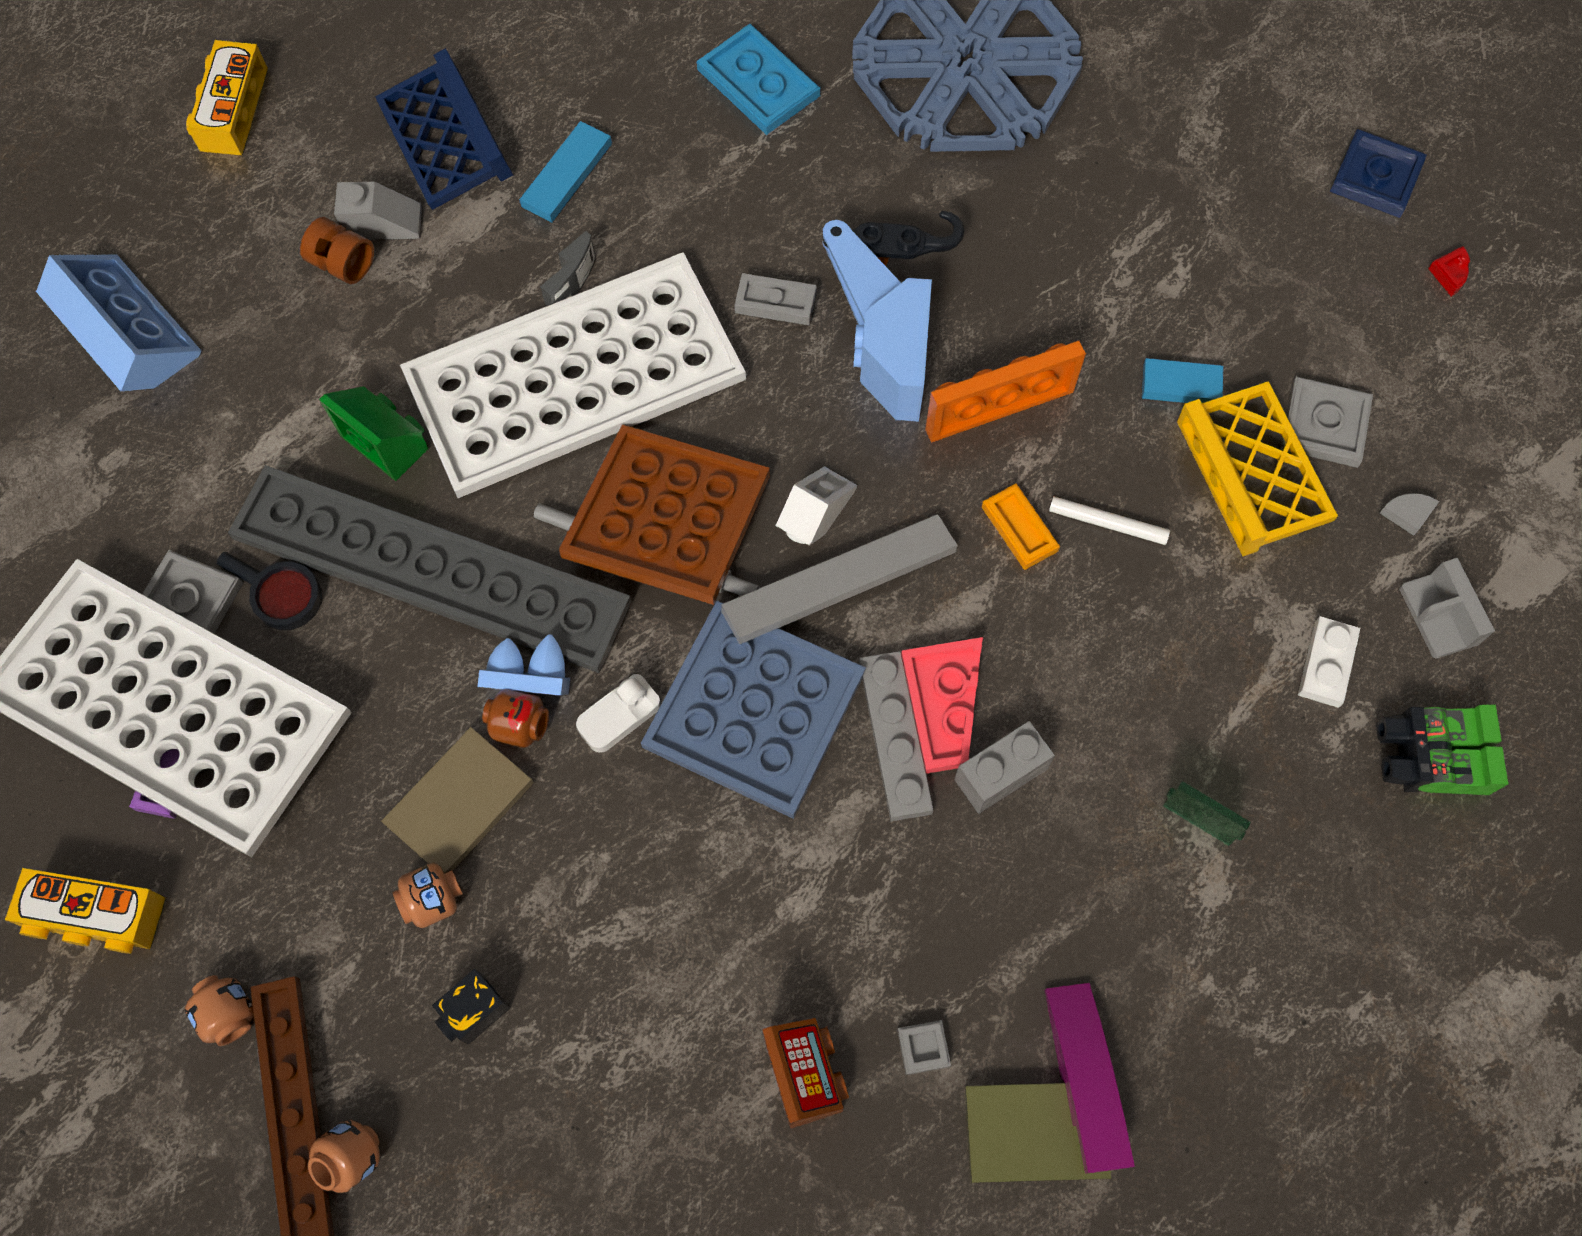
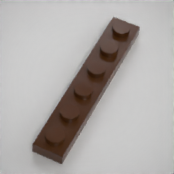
[250,976,334,1236]

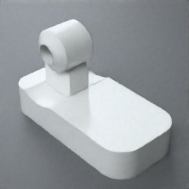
[576,674,661,752]

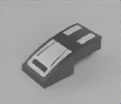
[540,231,596,306]

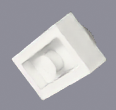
[1298,616,1360,708]

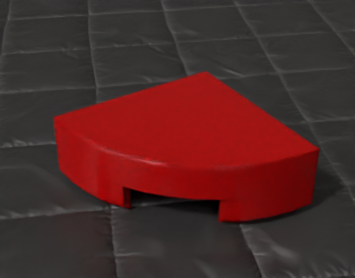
[1428,246,1470,297]

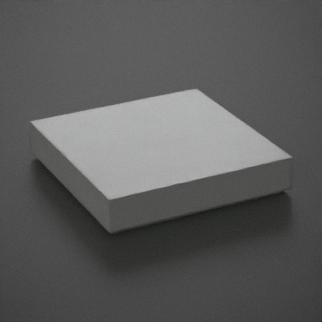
[1280,376,1373,468]

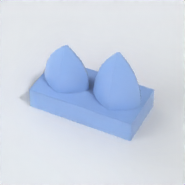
[478,634,570,695]

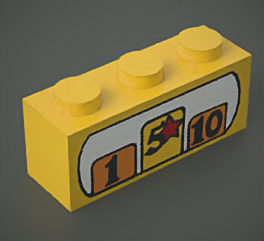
[186,40,268,156]
[5,868,165,954]

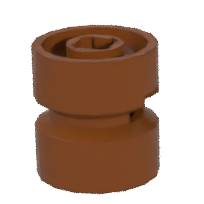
[300,217,374,285]

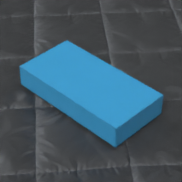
[1142,358,1223,403]

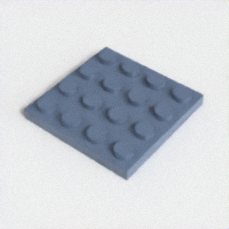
[641,601,866,819]

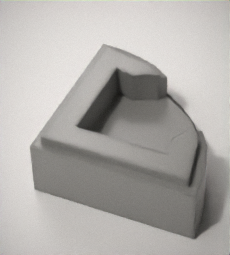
[1380,494,1440,536]

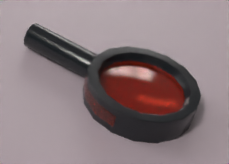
[217,552,322,631]

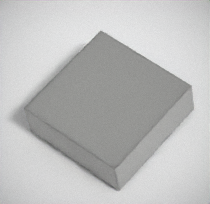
[897,1020,951,1075]

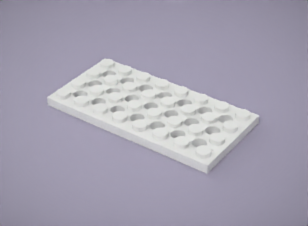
[400,252,746,498]
[0,559,351,858]

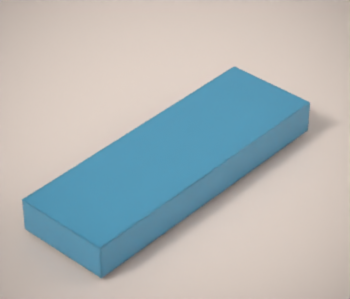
[519,121,612,223]

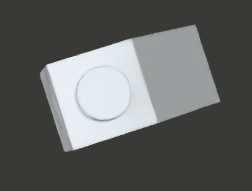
[776,466,858,546]

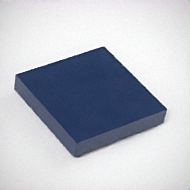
[1330,129,1427,218]

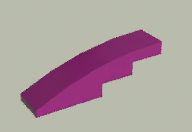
[1045,983,1135,1174]

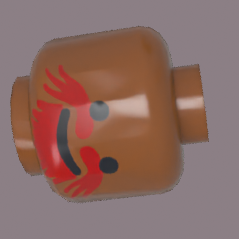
[482,689,549,748]

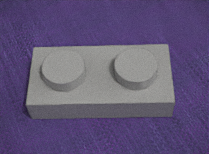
[734,273,816,325]

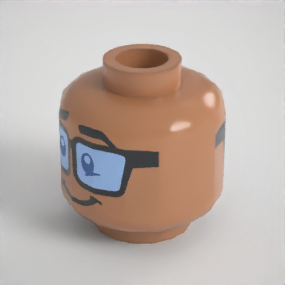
[392,863,462,928]
[185,975,254,1046]
[308,1120,380,1193]

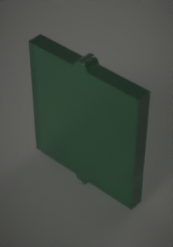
[1163,781,1251,846]

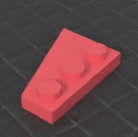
[901,637,983,774]

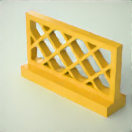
[1177,381,1338,556]

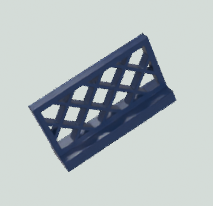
[375,48,513,210]

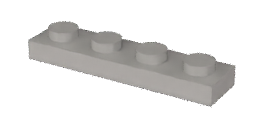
[859,651,933,822]

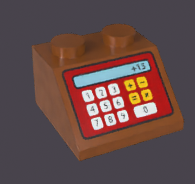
[762,1018,849,1128]

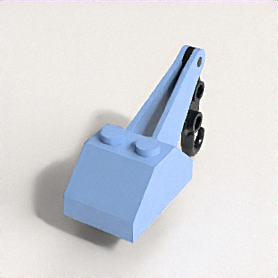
[823,211,965,422]

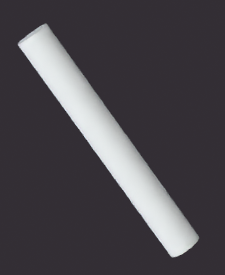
[1049,496,1170,545]

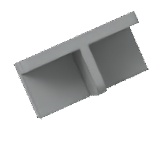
[1399,558,1495,659]

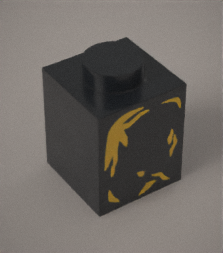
[432,969,510,1045]

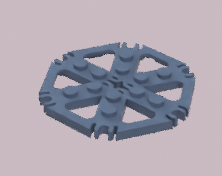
[852,0,1083,152]

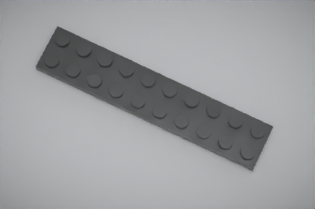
[228,465,632,673]

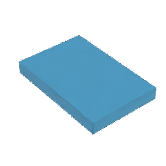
[696,24,820,135]

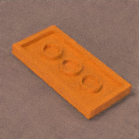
[925,341,1086,443]

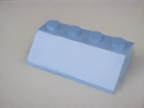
[36,254,201,391]

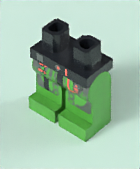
[1376,704,1508,795]

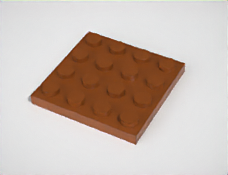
[559,425,770,605]

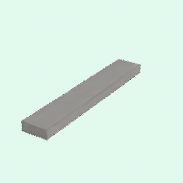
[721,514,958,644]

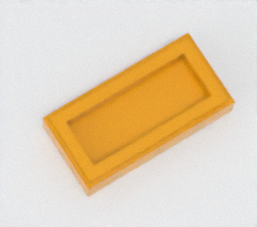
[982,483,1060,570]

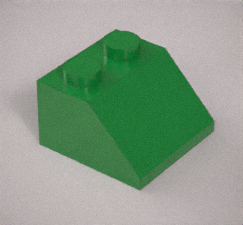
[319,386,428,481]

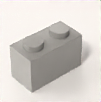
[954,721,1055,814]

